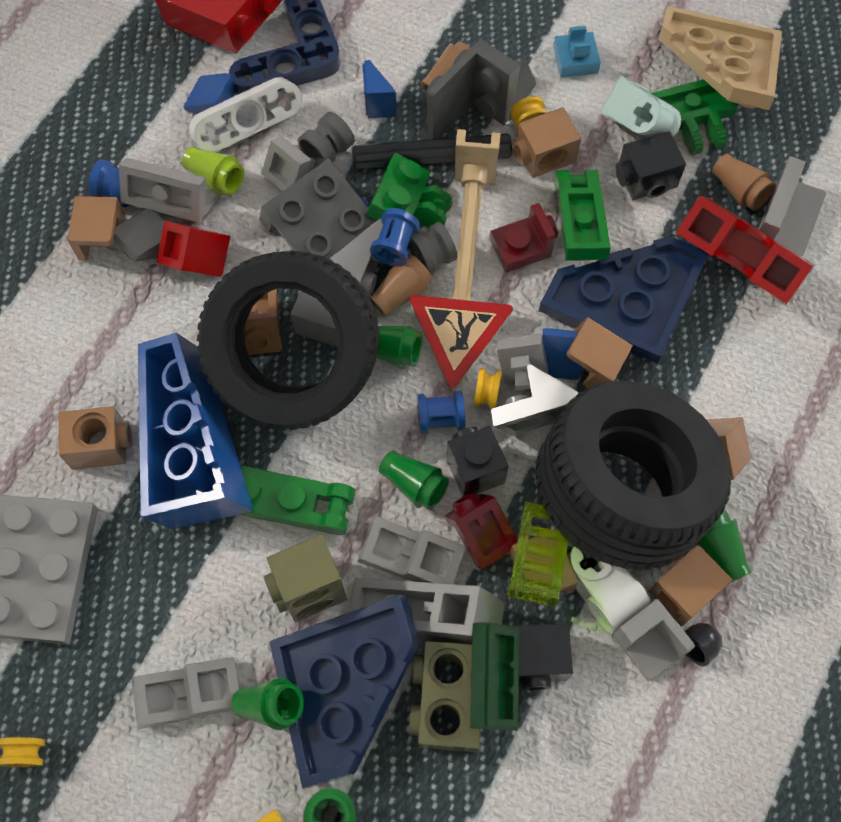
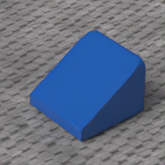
[362,60,397,119]
[183,73,235,118]
[542,328,582,380]

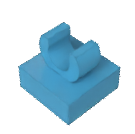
[553,25,601,78]

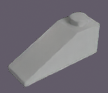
[348,578,505,645]

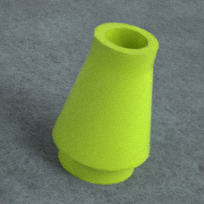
[182,146,244,195]

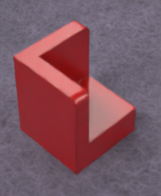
[156,220,231,277]

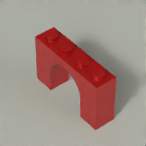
[155,0,282,54]

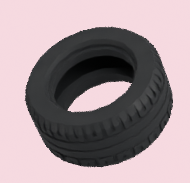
[197,251,380,430]

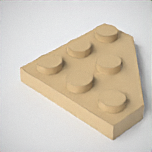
[658,6,782,110]

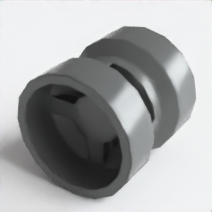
[298,112,355,167]

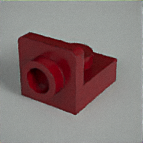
[489,203,558,273]
[444,492,520,570]

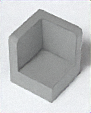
[612,598,695,681]

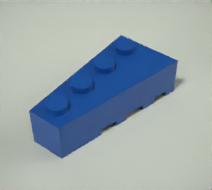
[138,333,254,529]

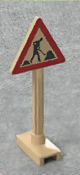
[410,129,513,390]

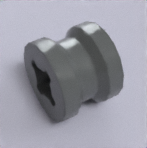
[408,222,458,273]

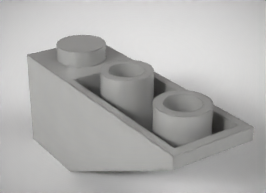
[290,219,384,347]

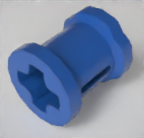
[369,208,420,266]
[417,390,466,434]

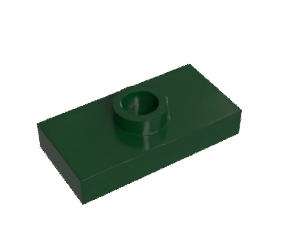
[470,622,519,731]

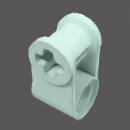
[600,75,681,137]

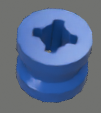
[88,159,129,208]

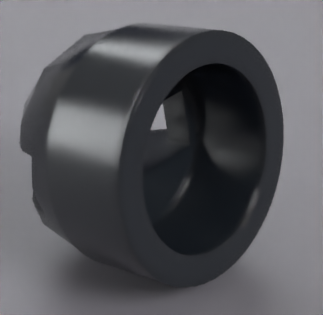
[684,623,722,666]

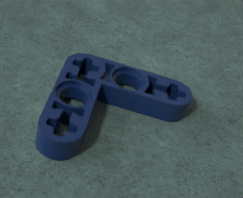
[229,0,341,95]

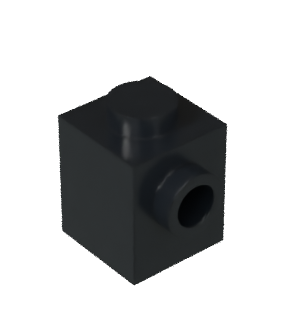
[616,131,686,201]
[446,425,509,496]
[513,624,573,691]

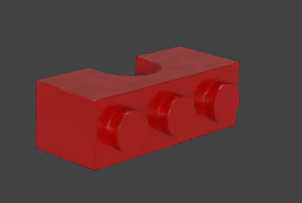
[676,195,816,304]

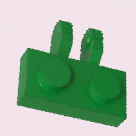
[651,79,738,155]
[366,152,453,229]

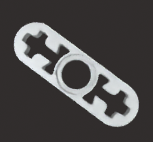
[189,77,302,152]

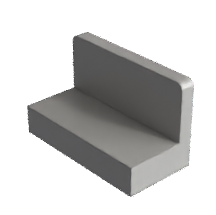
[758,156,826,257]
[119,158,217,222]

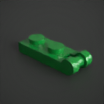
[555,170,611,261]
[238,465,356,535]

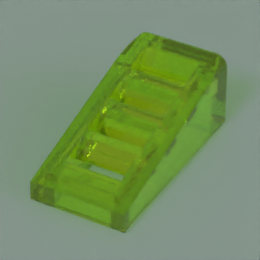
[507,502,568,607]

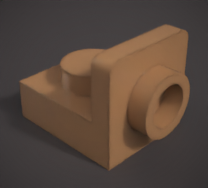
[245,289,282,355]

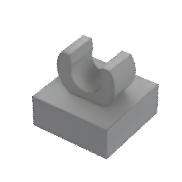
[261,136,316,191]
[497,333,548,390]

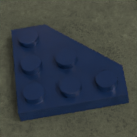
[538,236,708,364]
[269,594,420,789]

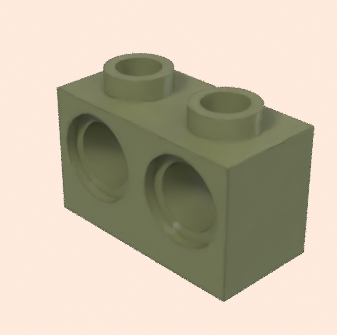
[263,534,347,623]
[409,641,481,753]

